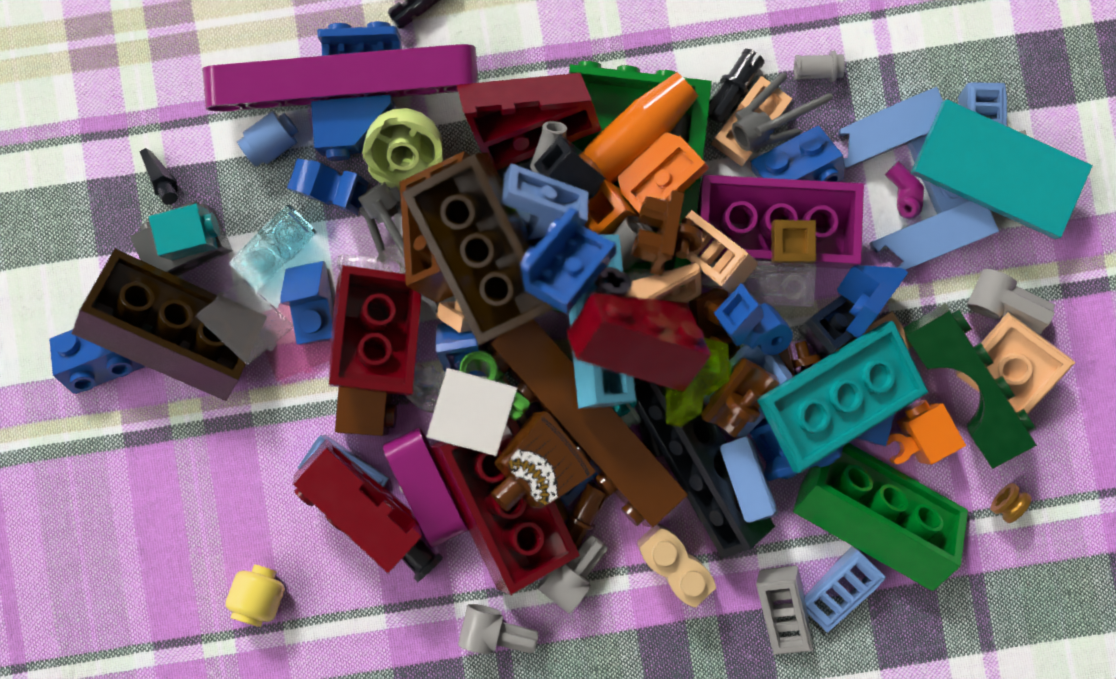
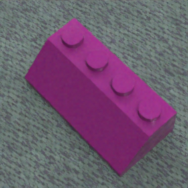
[697,175,864,269]

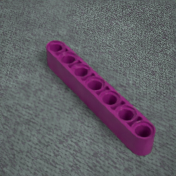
[202,44,479,112]

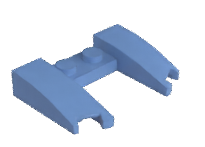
[838,87,999,270]

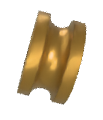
[990,483,1032,523]

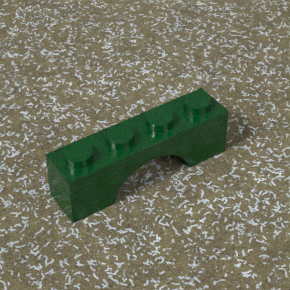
[903,303,1037,469]

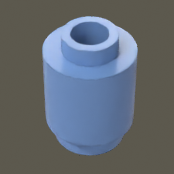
[237,111,299,167]

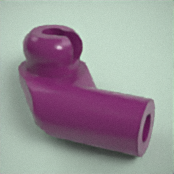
[884,161,924,219]

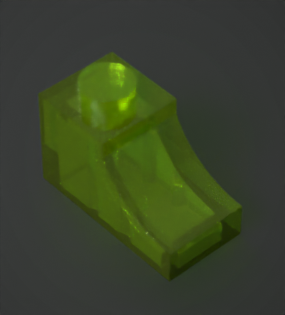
[666,338,732,427]

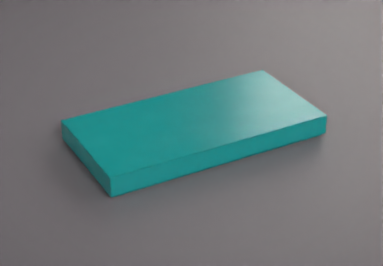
[910,99,1093,239]
[757,321,929,473]

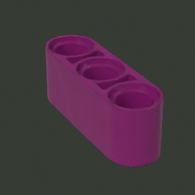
[383,427,469,548]

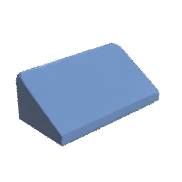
[720,436,779,523]

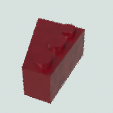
[456,73,602,170]
[567,293,711,392]
[293,439,422,574]

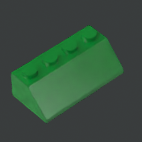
[793,443,968,591]

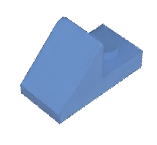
[502,164,588,239]

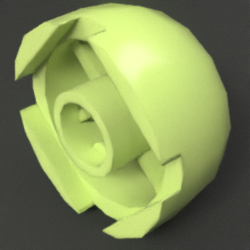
[362,108,444,190]

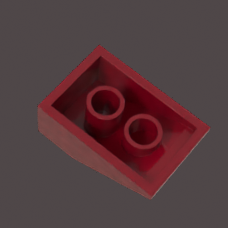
[328,265,422,396]

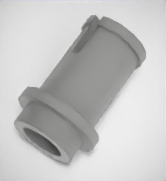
[794,51,845,82]

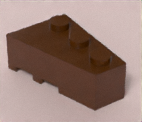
[400,151,470,303]

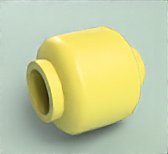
[225,564,285,627]

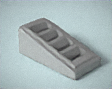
[756,566,813,655]

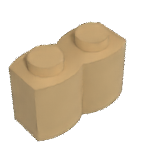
[637,523,716,608]

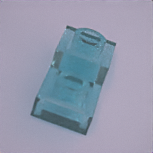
[229,204,317,291]

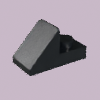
[799,295,855,359]

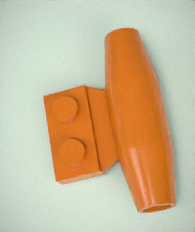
[583,72,709,213]

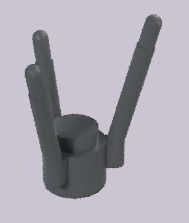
[732,73,833,152]
[358,182,404,261]

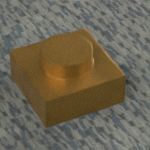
[771,220,816,263]

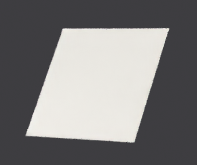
[427,368,517,456]

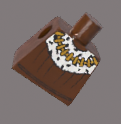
[491,412,596,512]

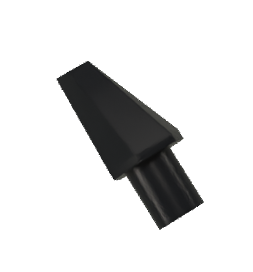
[140,148,178,205]

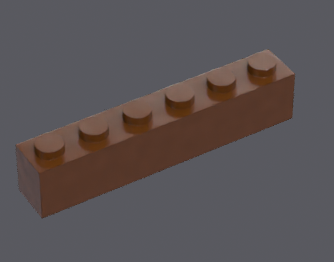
[487,319,688,528]

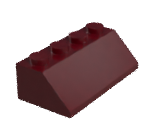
[429,416,580,595]

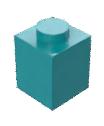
[148,204,220,261]

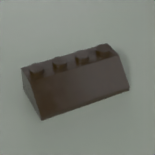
[402,152,555,345]
[72,248,266,401]

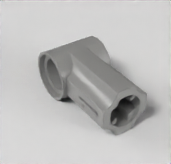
[966,269,1055,335]

